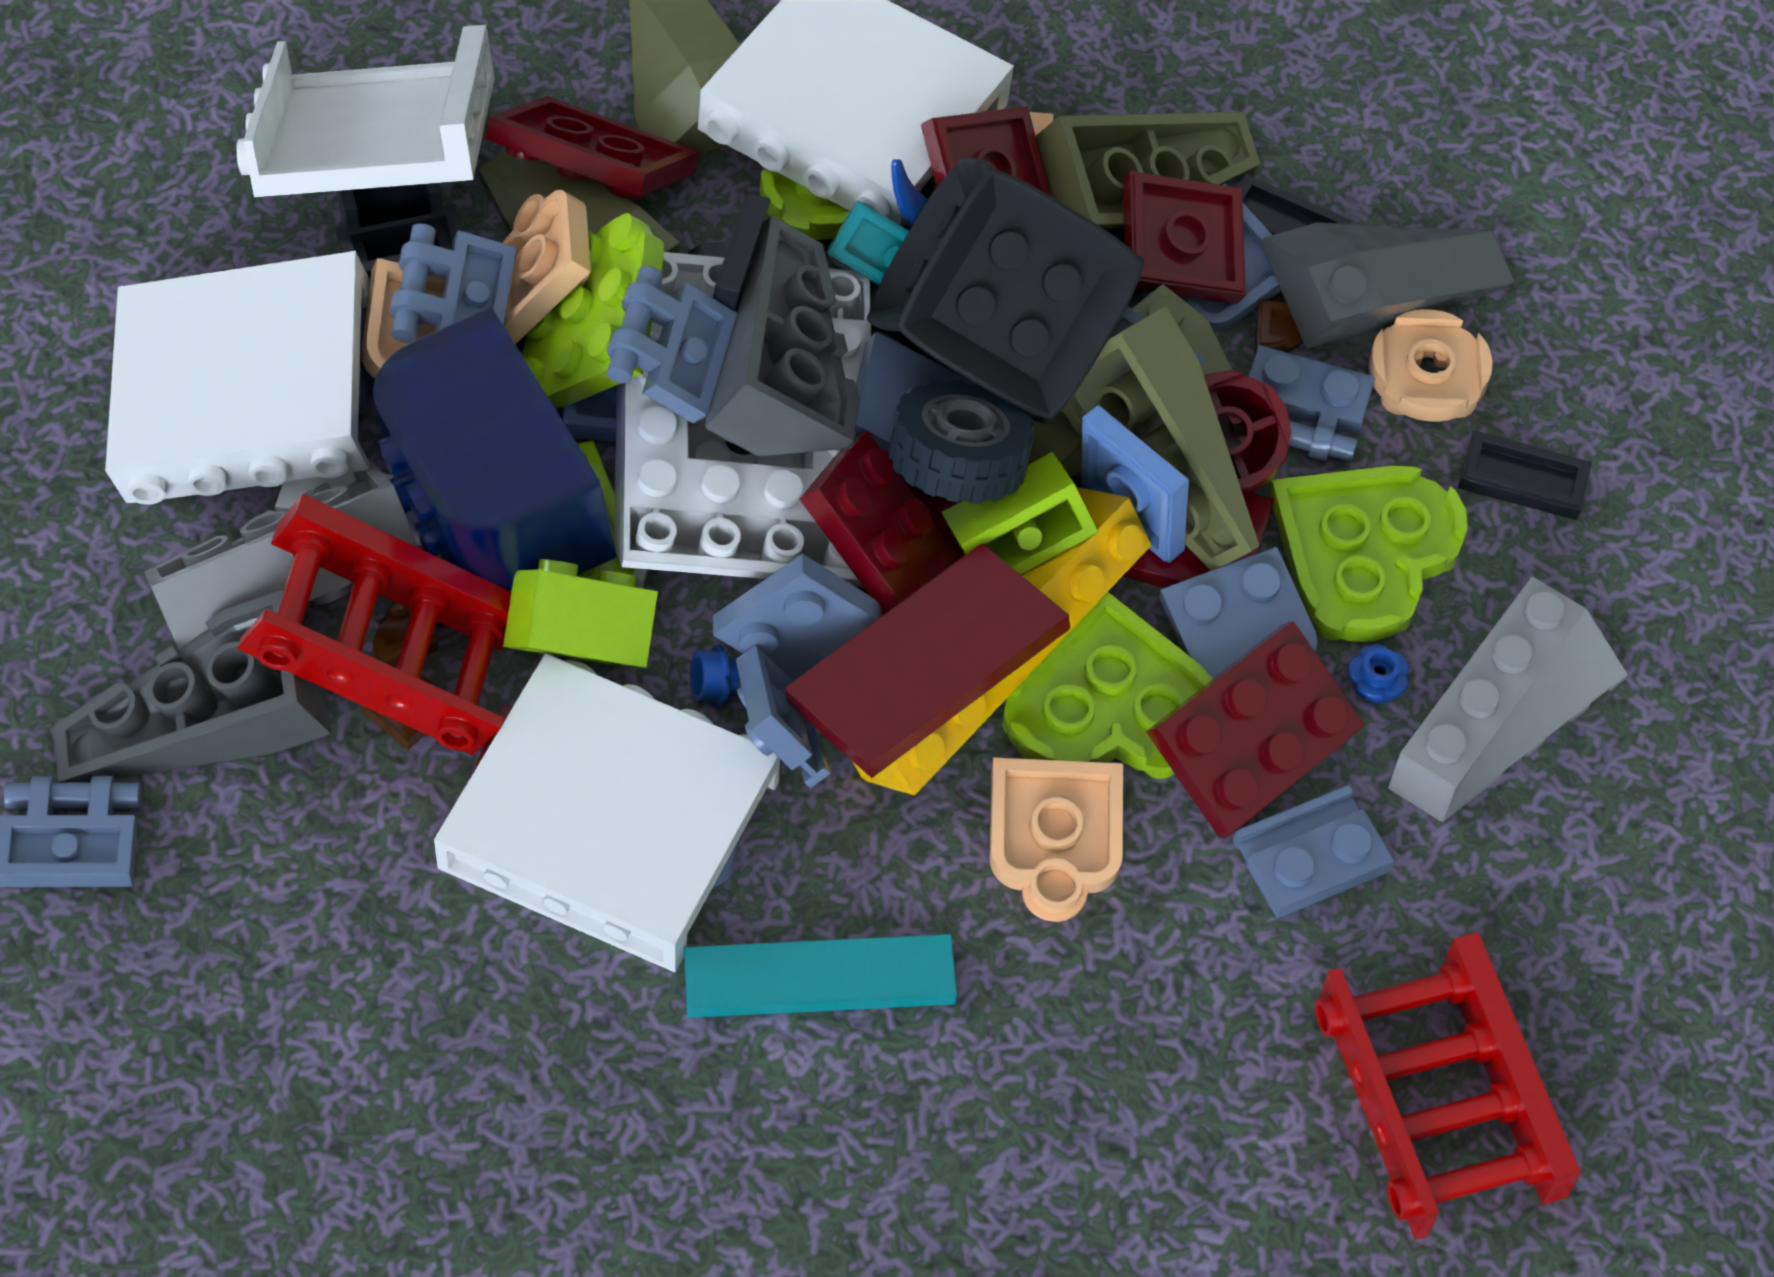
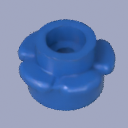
[690,644,740,708]
[1347,645,1410,703]

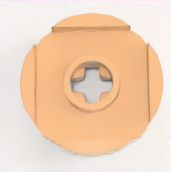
[1368,309,1492,422]

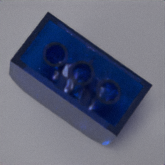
[373,307,617,592]

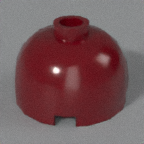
[1204,370,1291,496]

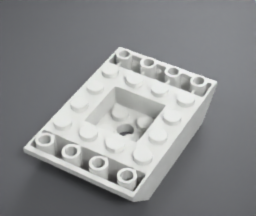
[614,252,871,587]

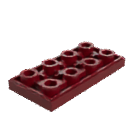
[784,543,1070,778]

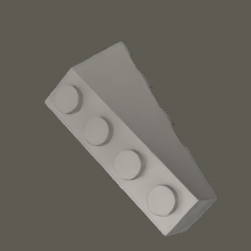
[144,460,419,650]
[1388,576,1628,822]

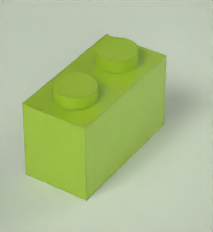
[941,452,1099,575]
[503,559,658,668]

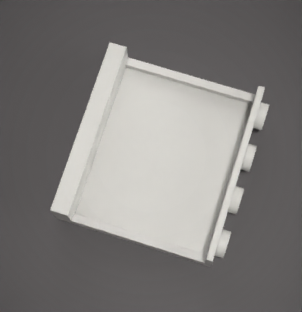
[698,0,1014,228]
[237,25,495,197]
[105,251,370,504]
[434,653,780,972]

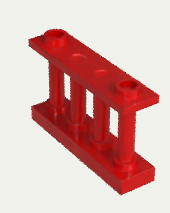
[237,494,511,755]
[1315,932,1581,1240]

